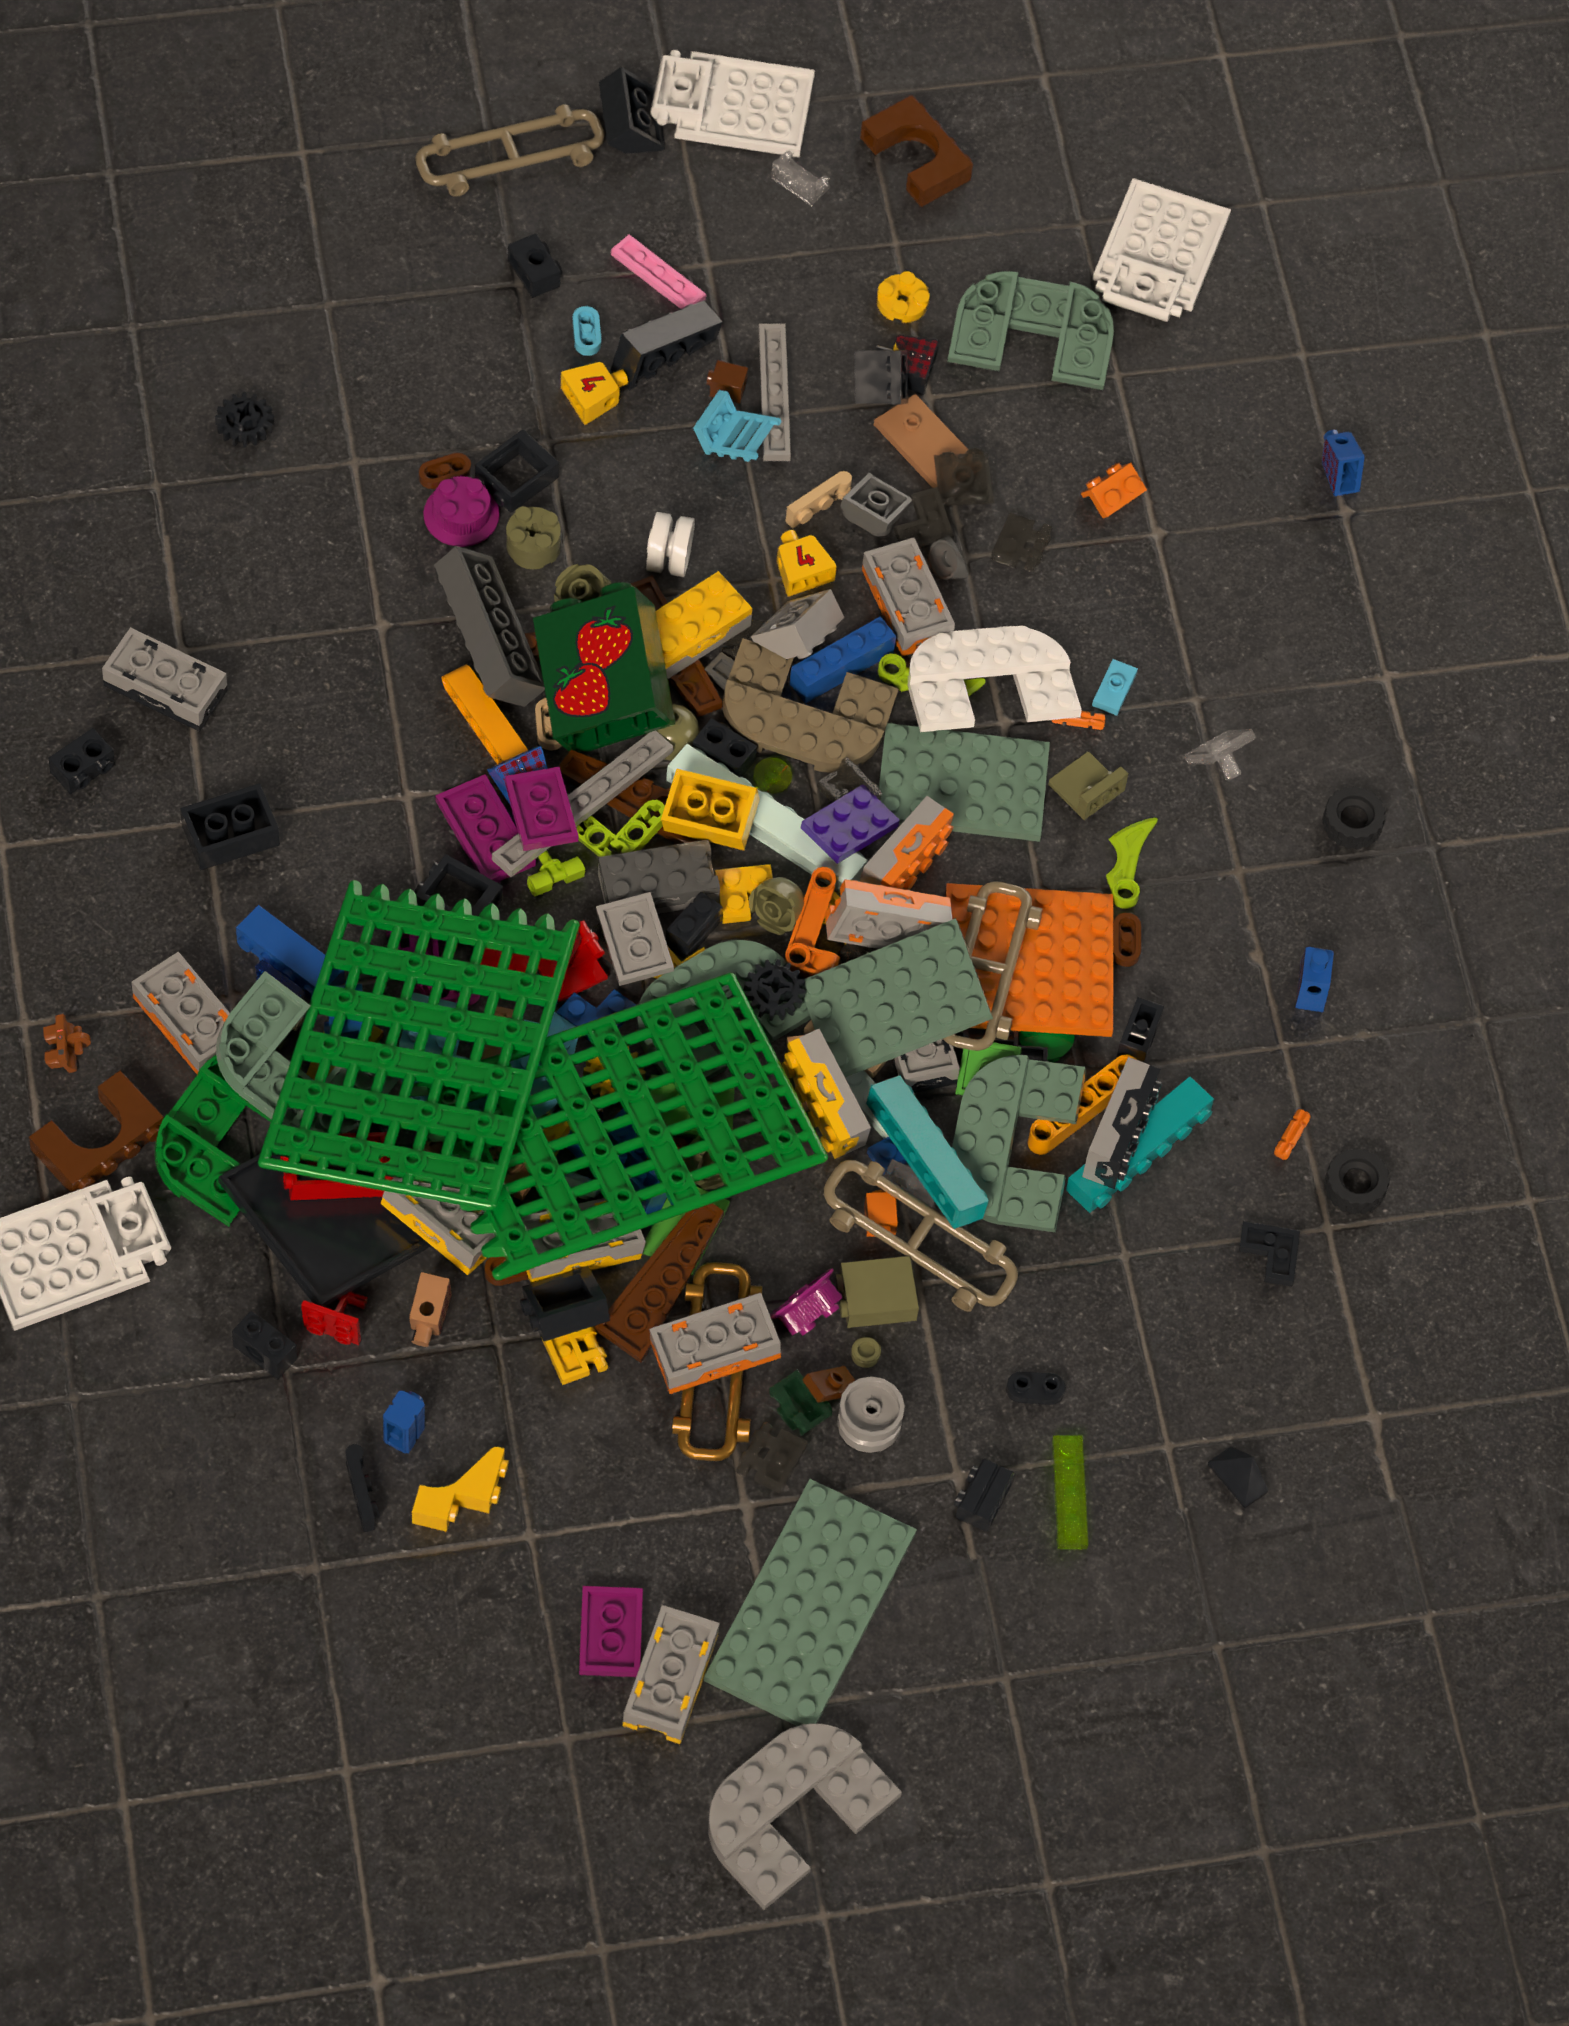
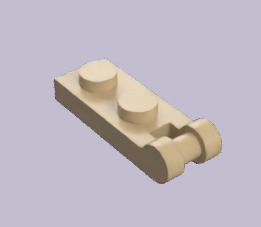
[786,471,852,529]

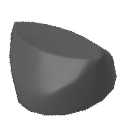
[928,535,968,580]

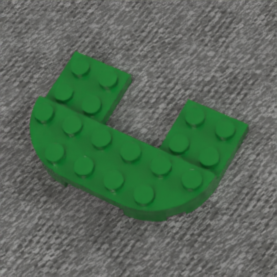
[154,1055,271,1227]

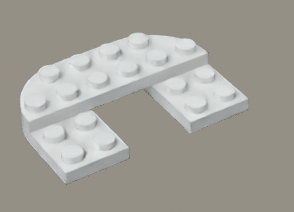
[908,626,1082,732]

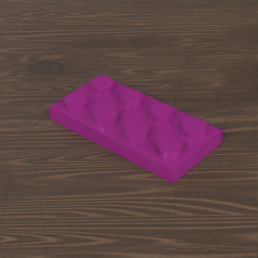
[435,774,536,882]

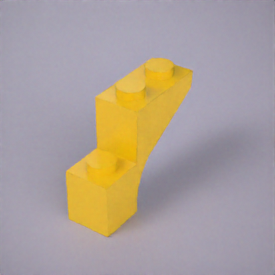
[412,1447,509,1532]

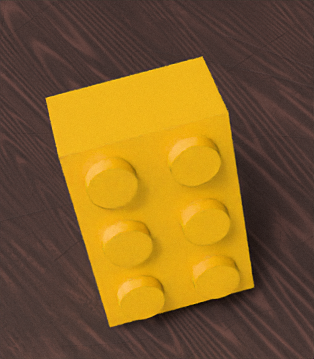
[661,769,760,850]

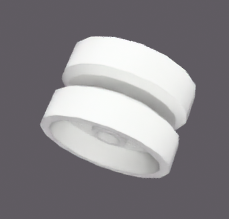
[646,512,695,577]

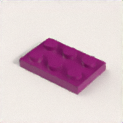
[505,767,579,851]
[579,1586,643,1677]

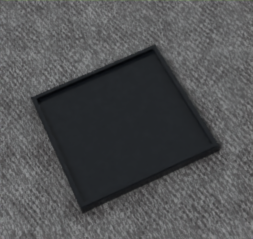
[218,1123,431,1307]

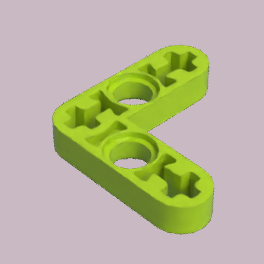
[576,800,665,857]

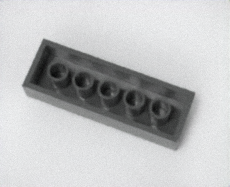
[434,546,545,707]

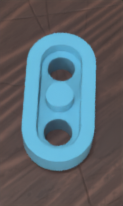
[573,306,601,356]

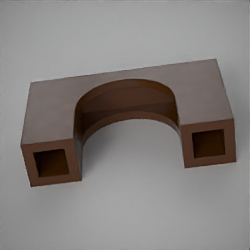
[860,95,973,207]
[29,1071,164,1193]

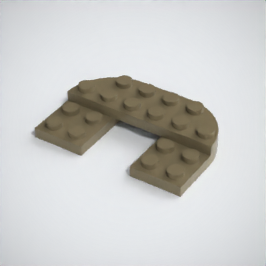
[723,638,899,773]

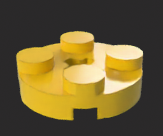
[877,271,930,323]

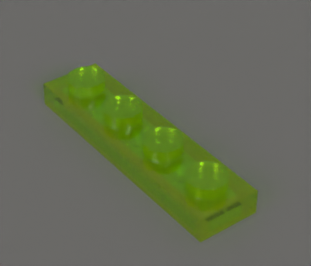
[1052,1435,1088,1549]

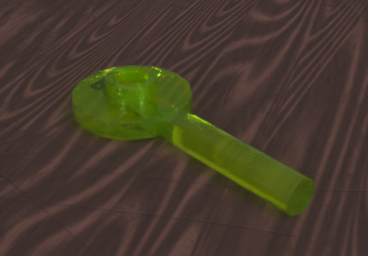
[754,757,792,794]

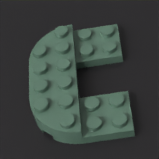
[948,271,1114,390]
[637,940,811,1081]
[216,971,400,1134]
[952,1055,1086,1232]

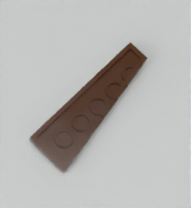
[631,575,723,718]
[558,750,702,844]
[595,1203,724,1363]

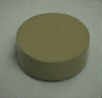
[851,1337,881,1368]

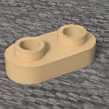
[535,698,562,750]

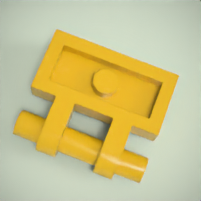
[542,1326,609,1385]

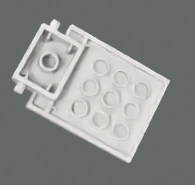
[651,50,815,157]
[1093,179,1231,322]
[0,1177,171,1331]

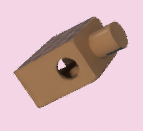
[409,1272,452,1347]

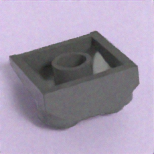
[840,473,914,536]

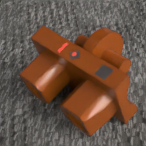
[43,1014,91,1073]

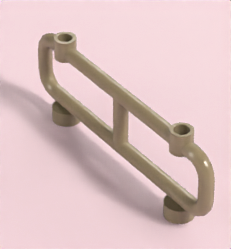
[415,105,605,196]
[943,882,1043,1051]
[824,1160,1018,1312]

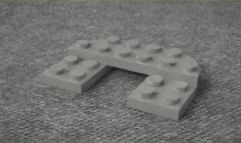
[708,1724,902,1910]

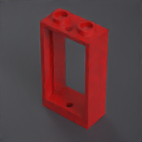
[280,1132,394,1200]

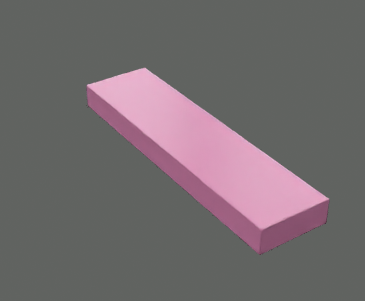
[611,235,706,309]

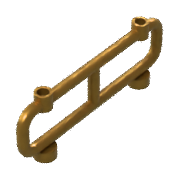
[672,1262,763,1461]

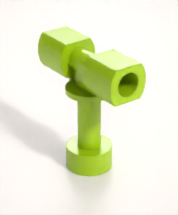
[527,850,585,897]

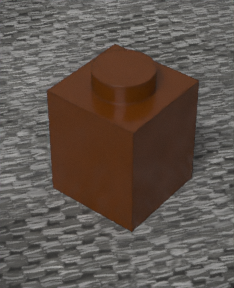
[706,360,748,404]

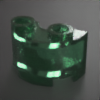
[769,1369,833,1436]

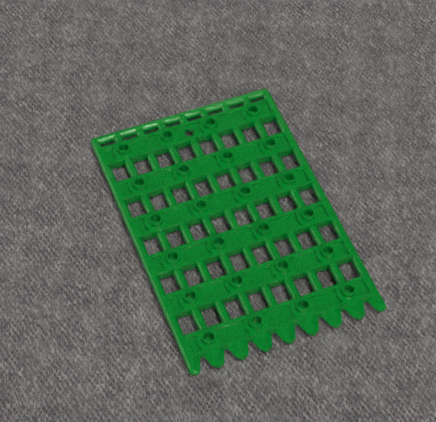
[258,880,580,1210]
[411,973,828,1280]

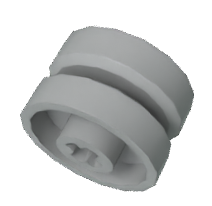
[837,1376,905,1453]

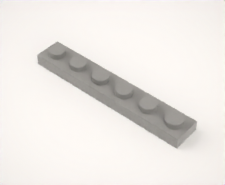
[758,324,791,461]

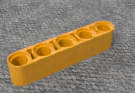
[442,664,528,765]
[1028,1055,1137,1155]

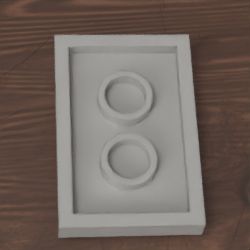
[596,892,674,986]

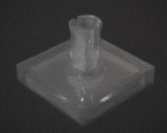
[1184,729,1256,780]

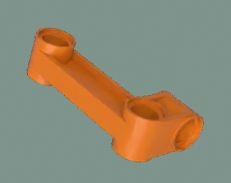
[785,867,840,978]

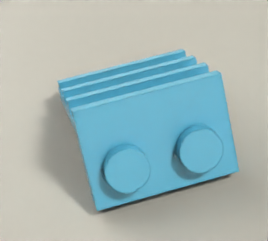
[693,390,782,462]

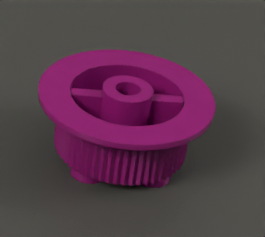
[424,476,499,547]
[770,1268,842,1336]

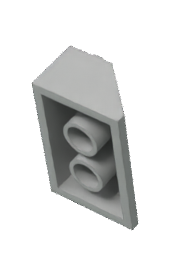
[751,589,844,659]

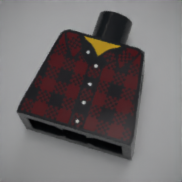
[876,335,939,395]

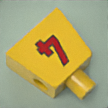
[561,362,628,425]
[777,530,836,597]

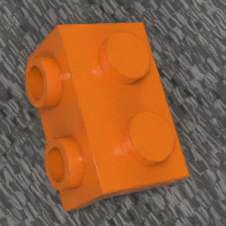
[1081,463,1147,518]

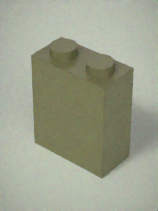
[835,1256,919,1328]

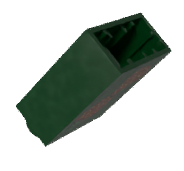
[533,582,676,753]

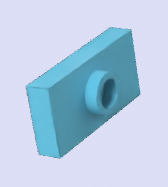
[1092,659,1138,715]

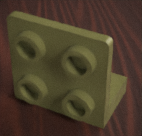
[1048,752,1128,820]

